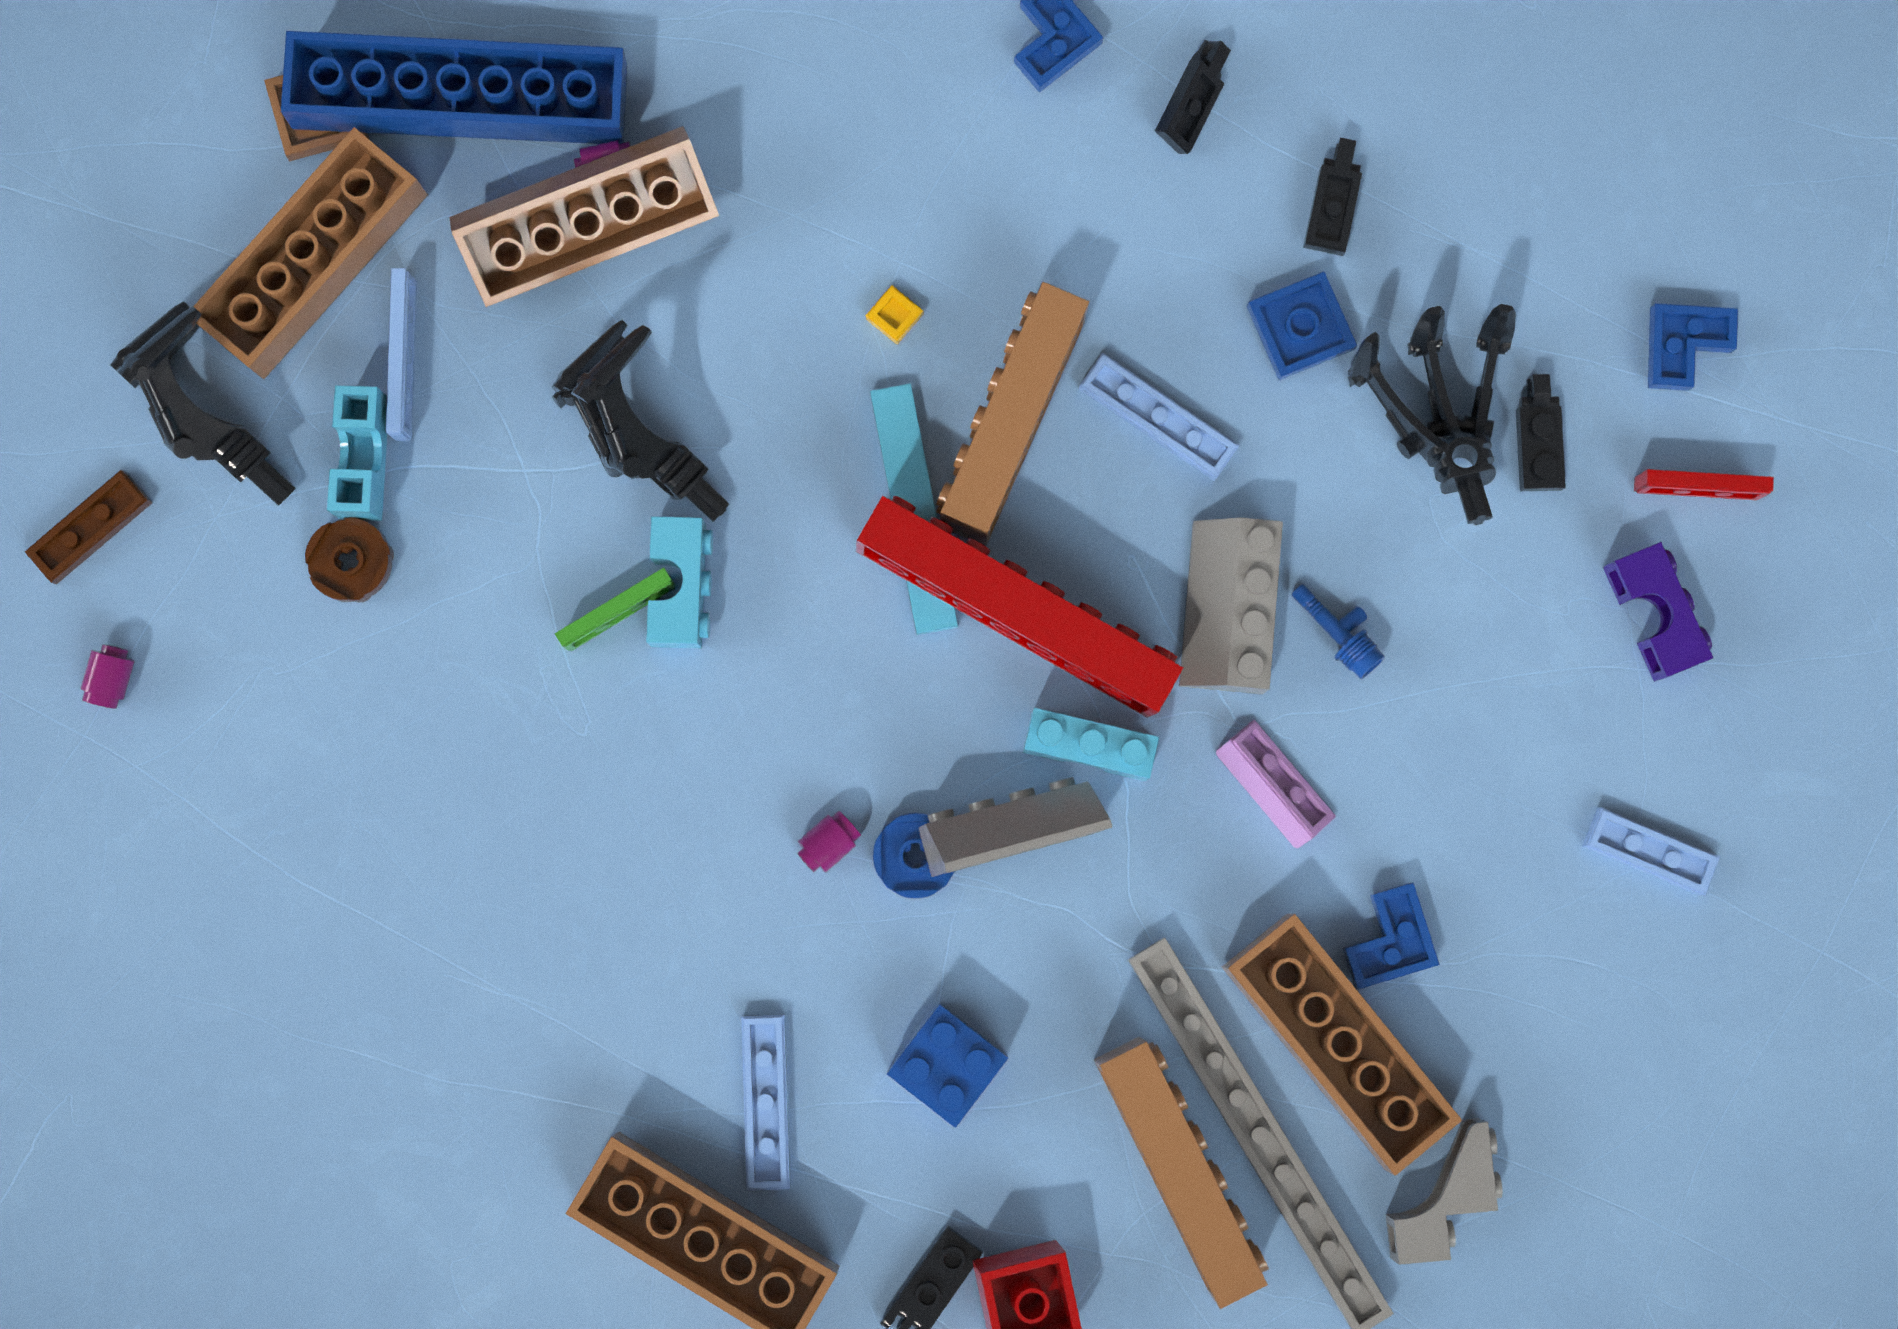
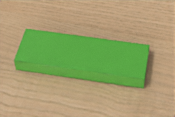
[554,567,676,652]

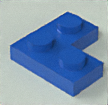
[1014,0,1103,93]
[1648,303,1738,391]
[1342,882,1440,990]

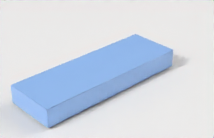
[1582,807,1720,896]

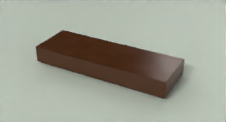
[24,470,153,585]

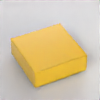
[865,285,924,345]

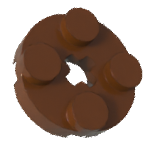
[305,517,394,603]

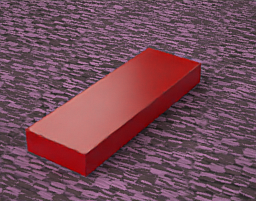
[1634,469,1774,501]

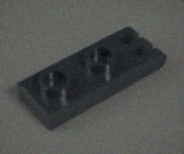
[880,1226,983,1329]

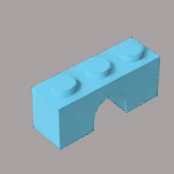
[327,385,388,521]
[646,517,713,649]
[1023,708,1159,781]

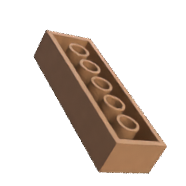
[449,126,719,307]
[193,127,428,379]
[936,282,1090,546]
[1222,914,1462,1176]
[1094,1037,1269,1309]
[565,1132,840,1329]

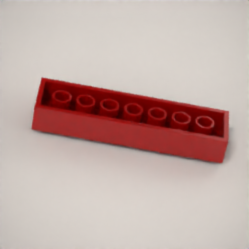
[856,496,1184,718]

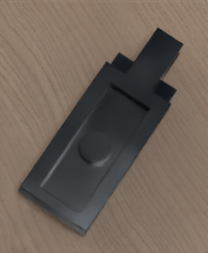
[1155,40,1231,154]
[1303,137,1362,256]
[1516,374,1566,492]

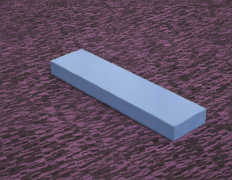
[386,268,417,441]
[1078,353,1240,482]
[741,1014,791,1191]

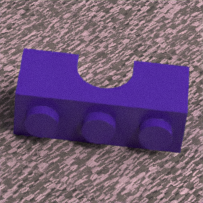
[1603,542,1713,682]

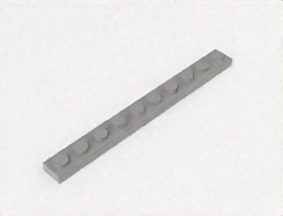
[1128,938,1394,1329]

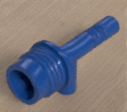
[1291,584,1385,679]

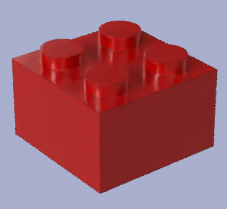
[972,1240,1082,1329]

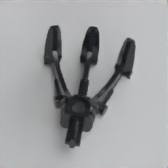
[110,301,296,506]
[1348,304,1516,526]
[552,320,729,522]

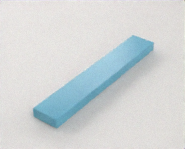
[870,383,958,635]

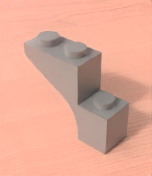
[1385,1118,1503,1265]

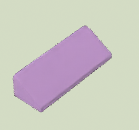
[1216,720,1336,848]

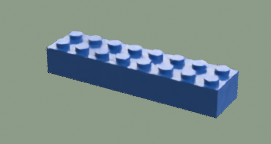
[281,31,627,144]

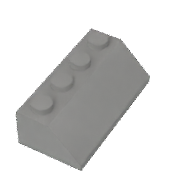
[1179,517,1283,694]
[919,777,1112,877]

